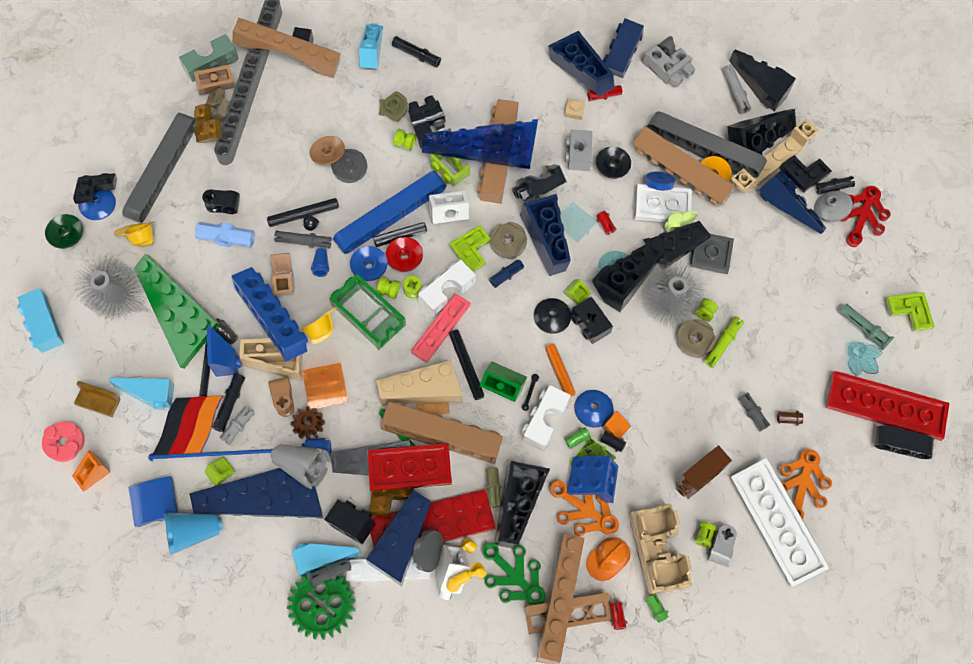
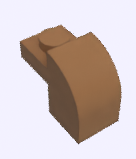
[270,253,294,295]

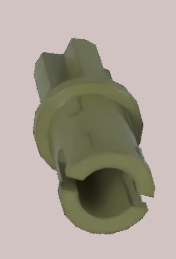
[486,467,502,508]

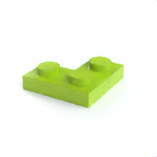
[449,225,491,272]
[886,292,935,331]

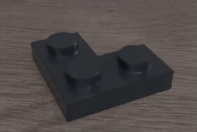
[780,155,832,193]
[73,173,117,204]

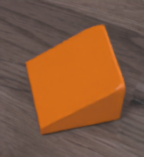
[603,411,631,439]

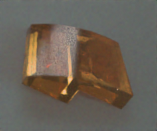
[302,363,348,409]

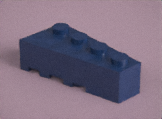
[520,194,571,276]
[366,490,431,587]

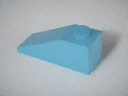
[109,378,174,410]
[292,543,360,577]

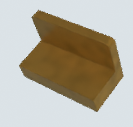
[74,381,120,417]

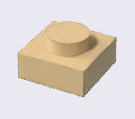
[564,98,585,120]

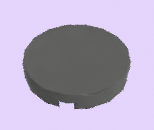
[331,149,368,183]
[413,529,444,573]

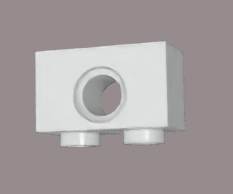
[429,191,469,224]

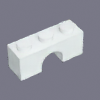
[418,260,476,317]
[522,385,571,451]

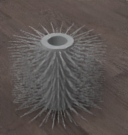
[74,253,144,320]
[641,261,707,327]

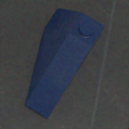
[759,170,826,234]

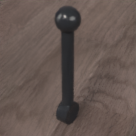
[522,374,539,411]

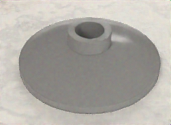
[815,191,853,222]

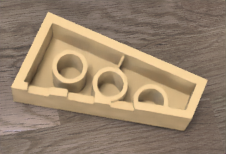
[376,360,463,406]

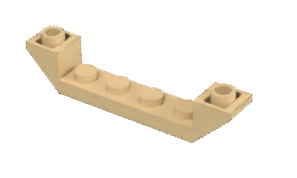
[730,118,819,192]

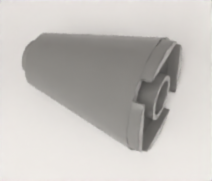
[271,444,330,489]

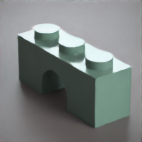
[179,34,239,82]

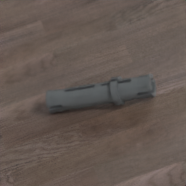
[274,230,332,249]

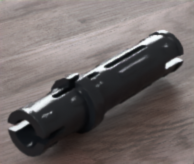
[392,36,441,68]
[212,373,246,433]

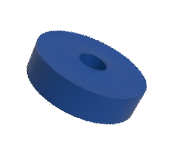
[645,171,675,191]

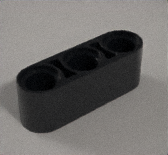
[874,425,934,460]

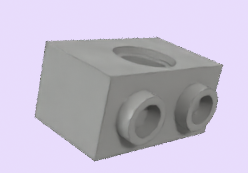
[565,129,592,171]

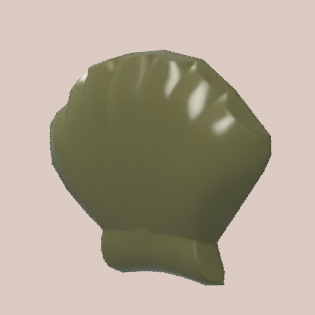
[379,91,408,122]

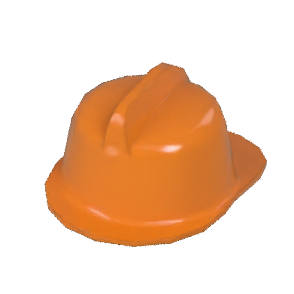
[586,537,631,581]

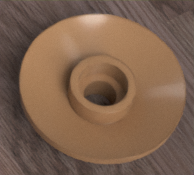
[309,136,345,165]

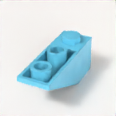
[359,23,383,69]

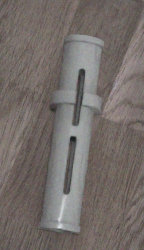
[723,64,751,113]

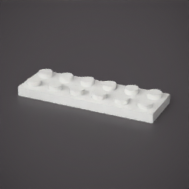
[731,458,830,587]

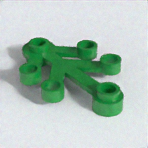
[482,543,546,606]

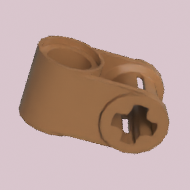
[268,377,294,417]

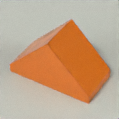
[72,450,110,491]

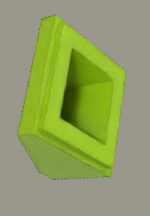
[563,279,592,305]
[204,457,236,486]

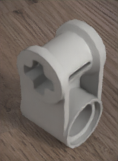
[707,524,737,567]

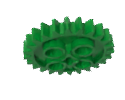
[287,572,356,640]

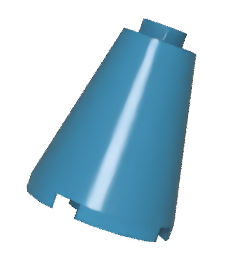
[164,512,223,554]

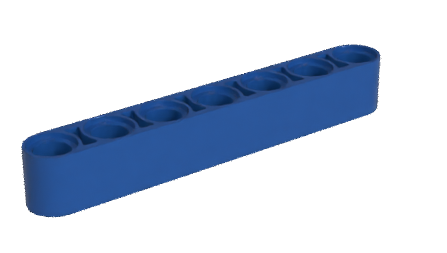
[333,171,447,254]

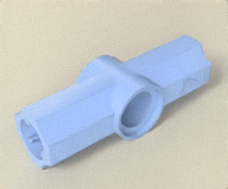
[195,222,255,247]

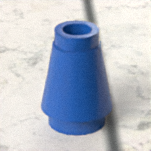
[311,248,330,277]

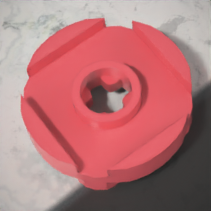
[42,421,85,462]

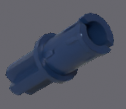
[489,260,524,288]

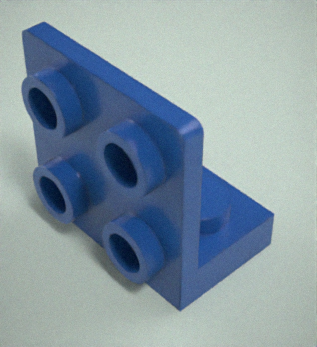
[567,456,619,503]

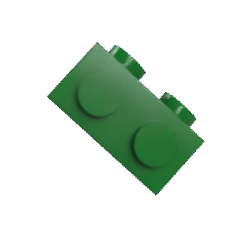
[480,361,527,402]

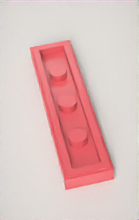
[411,293,471,364]

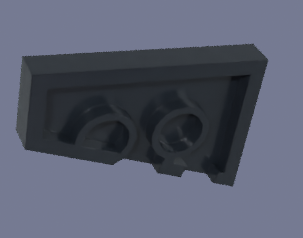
[643,221,711,269]

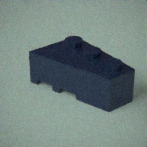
[603,18,644,78]

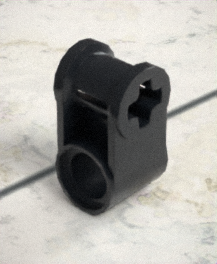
[202,189,240,214]

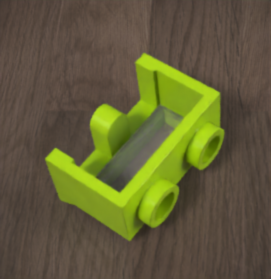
[430,143,470,186]

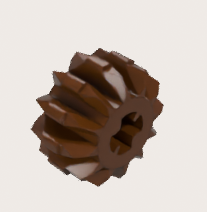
[291,406,325,439]

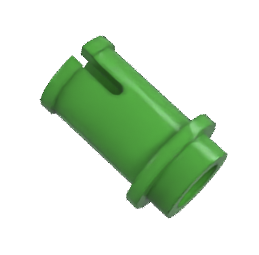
[564,427,591,449]
[645,594,669,623]

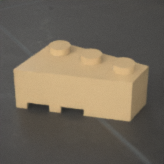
[240,338,302,381]

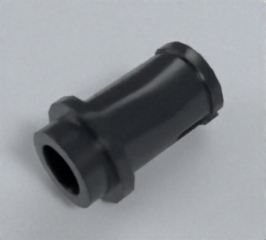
[600,431,627,452]

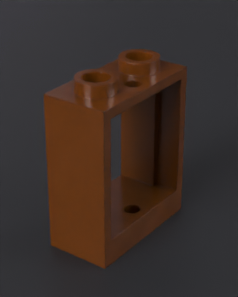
[675,445,732,499]

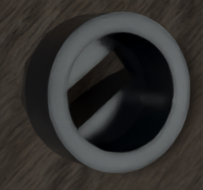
[303,215,319,231]

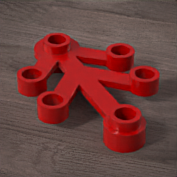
[840,186,891,247]

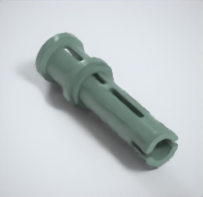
[839,303,895,350]

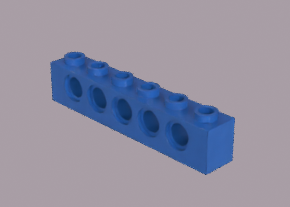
[231,267,308,362]

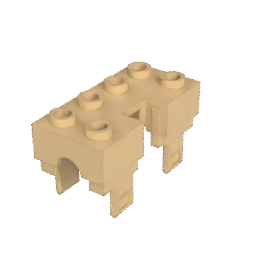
[629,504,692,596]

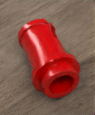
[596,211,617,235]
[609,602,628,630]

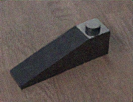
[729,49,796,112]
[592,243,664,312]

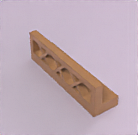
[525,593,612,634]

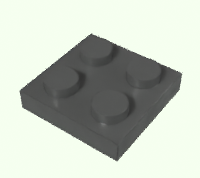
[691,234,734,274]

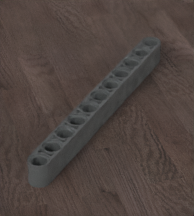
[214,0,282,165]

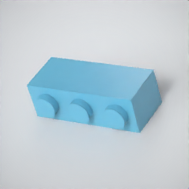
[17,288,64,353]

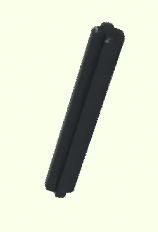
[267,198,339,227]
[449,329,484,400]

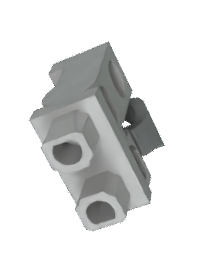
[642,36,696,87]

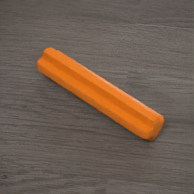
[545,344,576,397]

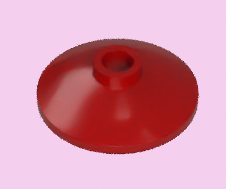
[386,237,423,272]

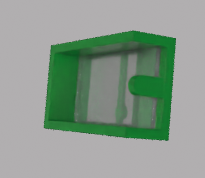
[329,274,406,350]

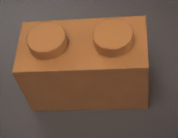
[194,65,234,95]

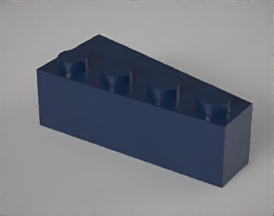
[548,30,615,96]

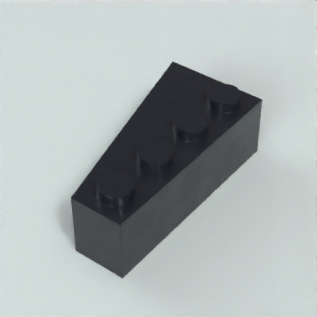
[494,461,550,549]

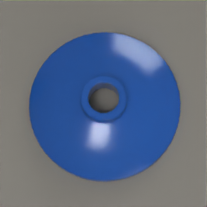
[78,190,116,220]
[350,246,388,281]
[574,390,614,428]

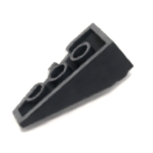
[727,108,796,155]

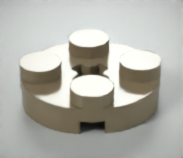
[490,222,527,260]
[677,319,716,358]

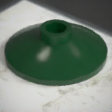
[45,214,83,249]

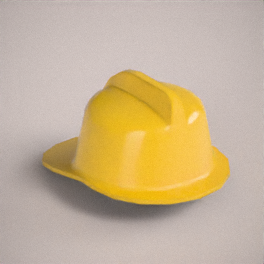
[113,221,154,247]
[299,306,338,344]

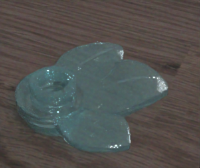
[848,342,883,376]

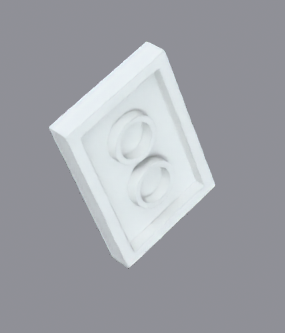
[635,184,692,222]

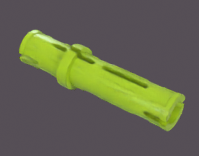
[704,316,744,368]

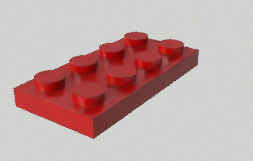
[367,443,452,492]

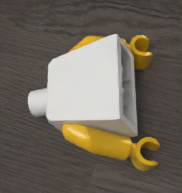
[436,538,486,600]

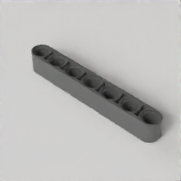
[647,111,767,178]
[122,113,196,223]

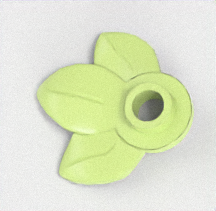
[664,211,698,233]

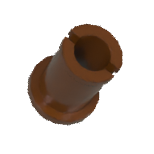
[777,410,804,426]

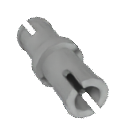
[219,406,254,445]

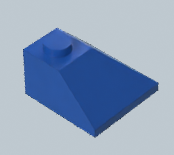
[207,326,242,377]

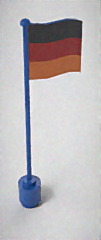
[148,396,332,461]

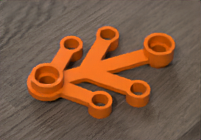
[780,449,832,519]
[550,481,619,537]

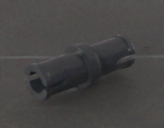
[816,176,855,195]

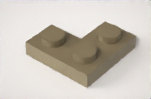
[206,88,229,120]

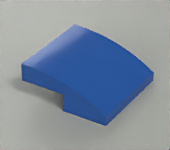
[128,476,178,527]

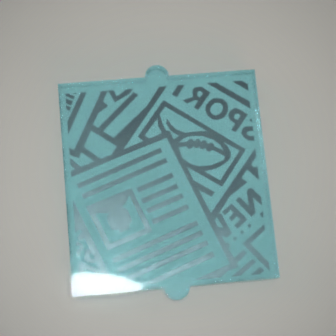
[560,203,597,243]

